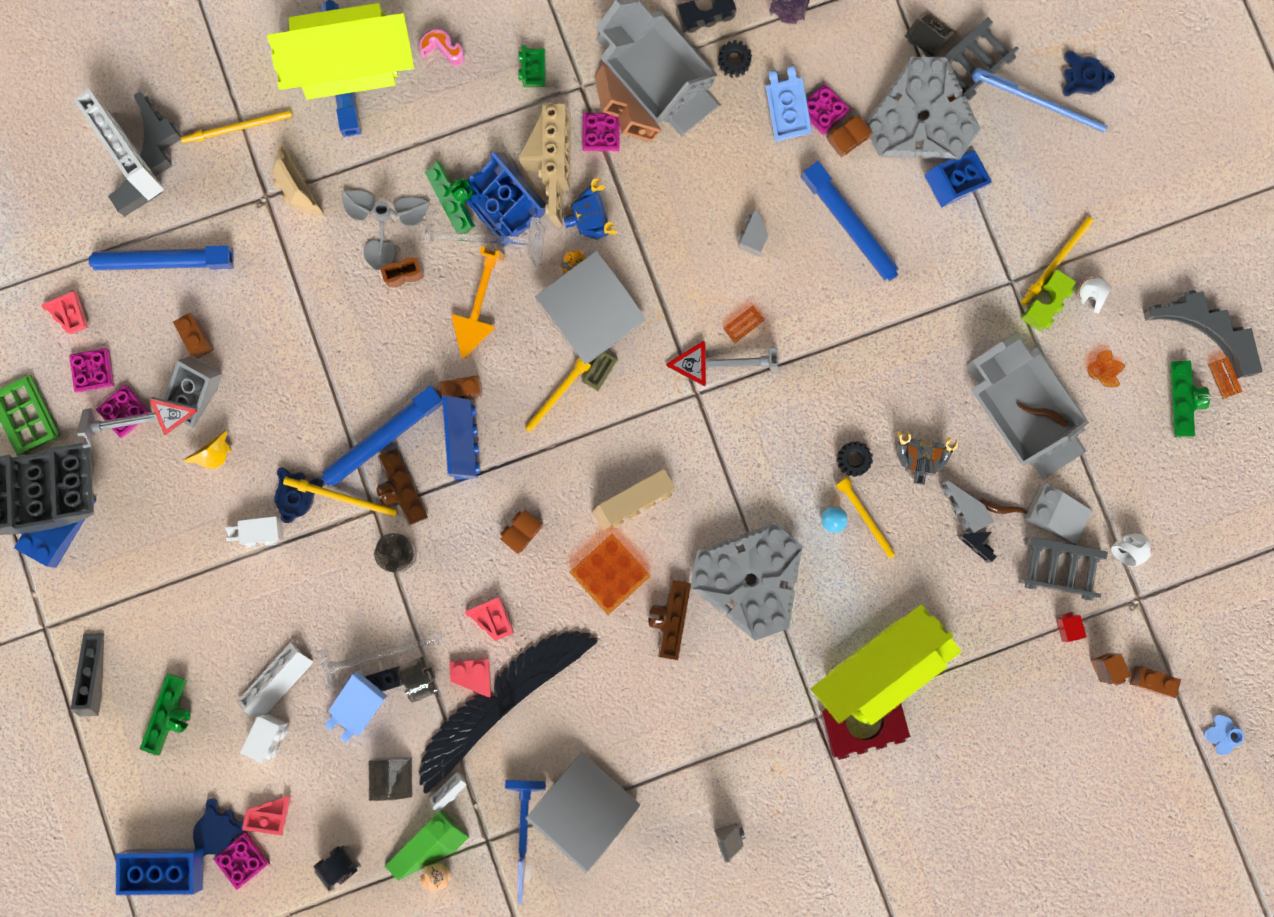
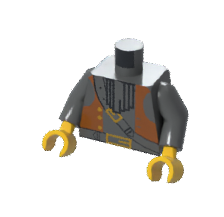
[897,431,958,485]

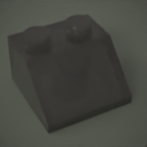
[904,10,956,57]
[369,757,413,801]

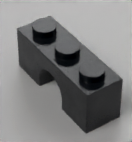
[676,0,737,33]

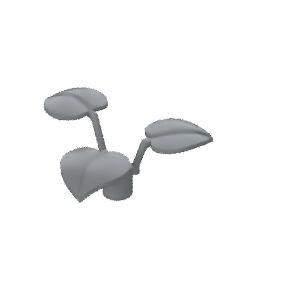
[343,191,429,271]

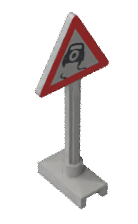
[666,341,780,387]
[77,397,198,448]

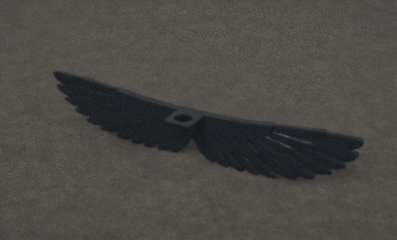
[419,631,598,794]

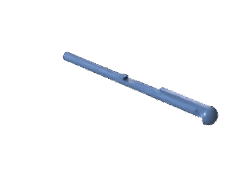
[972,68,1107,132]

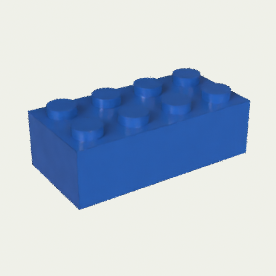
[115,849,203,895]

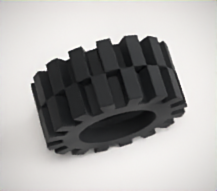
[718,40,752,78]
[836,441,873,477]

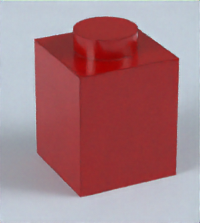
[1056,612,1087,642]

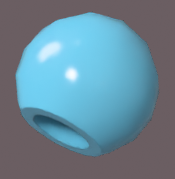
[821,506,848,533]

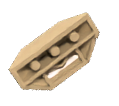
[272,145,323,215]

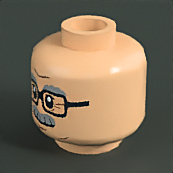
[420,862,451,892]

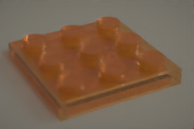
[569,534,651,615]

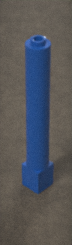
[320,0,362,137]
[801,161,899,281]
[89,246,234,271]
[321,385,443,487]

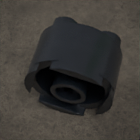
[313,845,362,892]

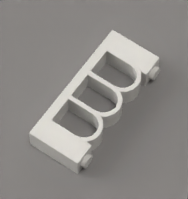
[73,89,164,201]

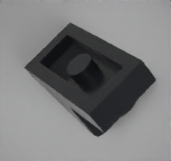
[958,532,997,563]

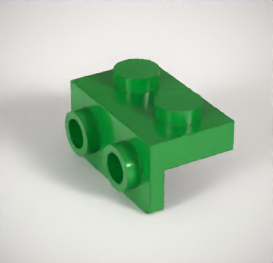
[518,45,546,87]

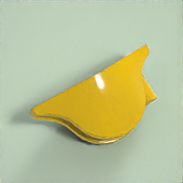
[183,430,232,469]

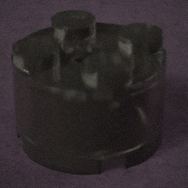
[374,533,417,573]
[397,656,439,703]

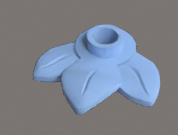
[1203,715,1244,755]

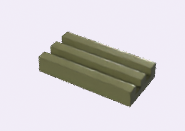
[582,351,618,391]

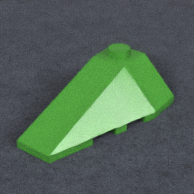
[385,809,469,881]

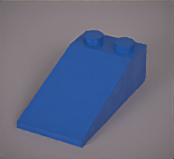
[14,499,96,568]

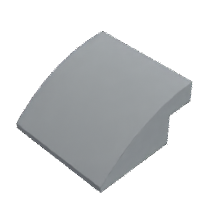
[535,251,646,365]
[525,752,641,873]

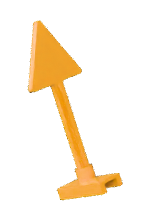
[451,246,505,359]

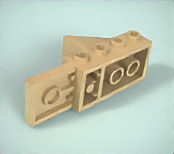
[519,102,571,226]

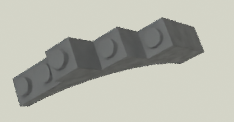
[108,91,181,217]
[1143,290,1263,379]

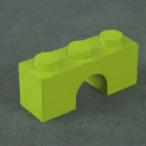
[1021,269,1076,332]

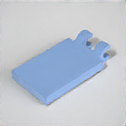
[766,66,813,142]
[325,671,387,743]

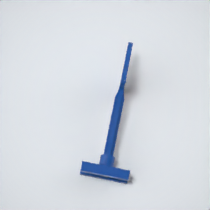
[505,780,546,904]

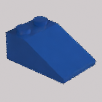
[924,150,992,208]

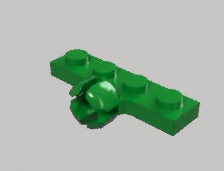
[425,162,475,236]
[1170,360,1210,438]
[139,674,191,756]

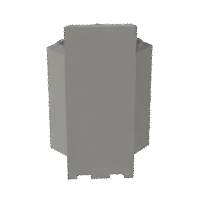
[596,0,721,137]
[966,332,1089,479]

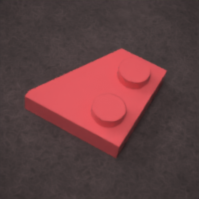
[41,291,88,334]
[465,597,515,641]
[449,659,491,697]
[242,796,291,836]

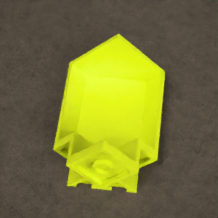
[267,3,414,100]
[810,604,962,725]

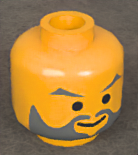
[560,249,586,274]

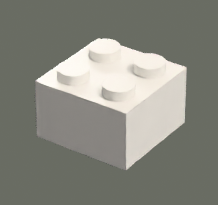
[240,714,289,763]

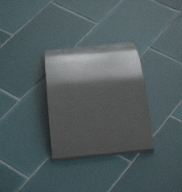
[0,443,94,535]

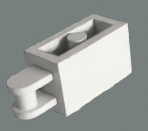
[225,516,283,548]

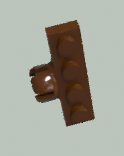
[376,449,428,526]
[648,580,691,660]

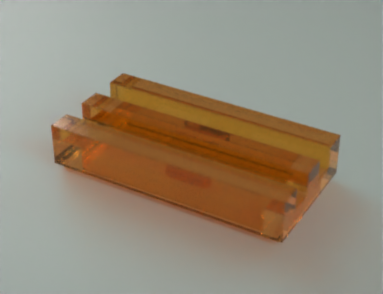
[723,306,765,344]
[1208,357,1243,399]

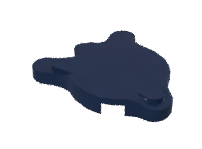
[1062,51,1115,97]
[274,467,324,524]
[193,798,246,857]

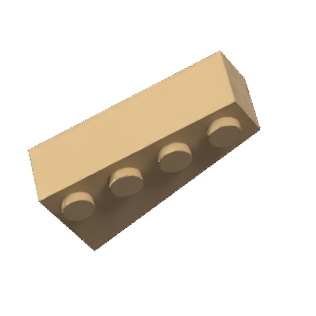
[592,469,676,532]

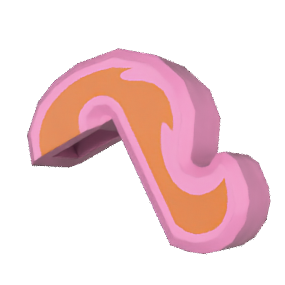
[418,29,465,66]

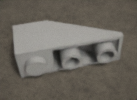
[941,481,994,533]

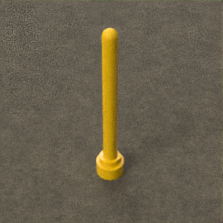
[525,358,591,432]
[835,477,895,558]

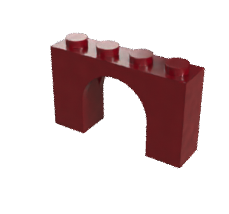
[819,703,911,760]

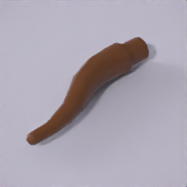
[1017,403,1069,427]
[980,498,1028,514]

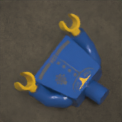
[563,179,617,240]

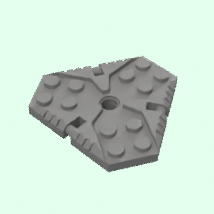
[866,57,981,160]
[690,523,803,641]

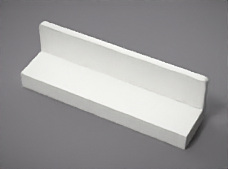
[237,642,313,718]

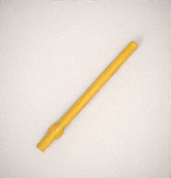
[180,110,293,144]
[1021,217,1094,306]
[283,477,398,517]

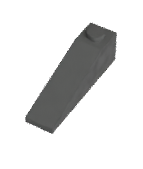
[70,634,104,716]
[714,823,746,863]

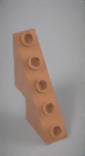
[595,63,661,142]

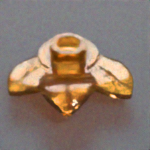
[1087,350,1125,388]

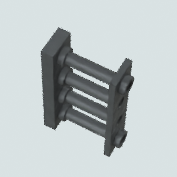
[944,17,1019,101]
[1019,537,1108,601]

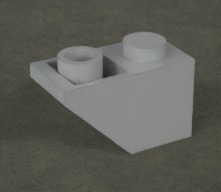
[737,210,768,257]

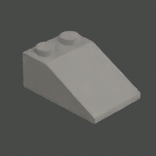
[164,356,222,428]
[1024,484,1092,545]

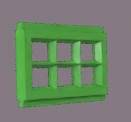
[0,375,60,457]

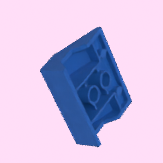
[465,151,546,247]
[442,395,481,480]

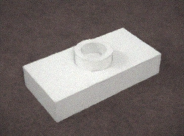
[429,771,467,813]

